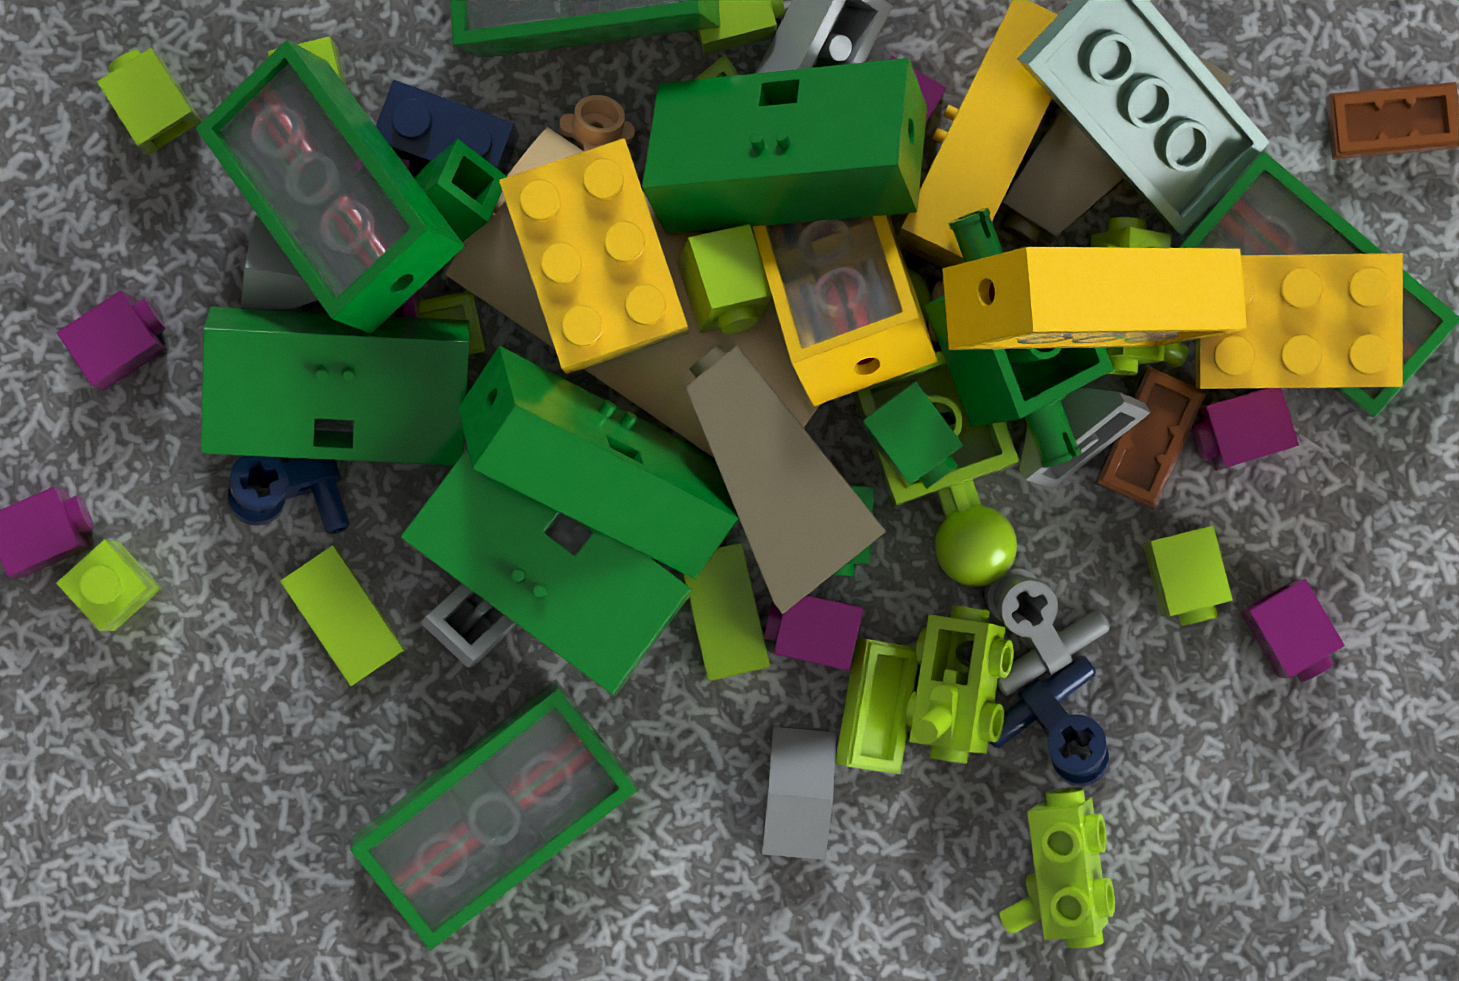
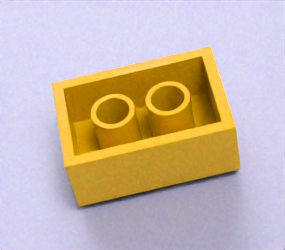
[499,138,689,374]
[1195,253,1403,389]

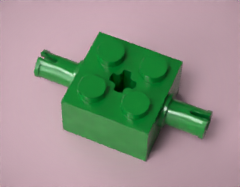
[924,208,1114,468]

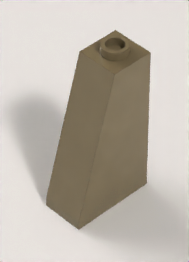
[997,53,1234,245]
[685,345,886,614]

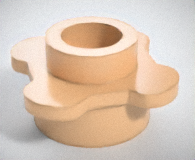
[559,95,635,151]

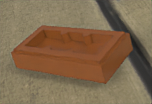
[1326,82,1459,160]
[1094,366,1207,509]

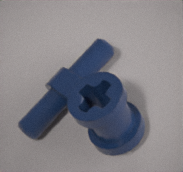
[227,429,350,534]
[990,655,1109,786]

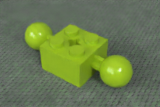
[852,267,1019,587]

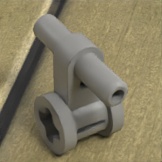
[984,566,1110,696]

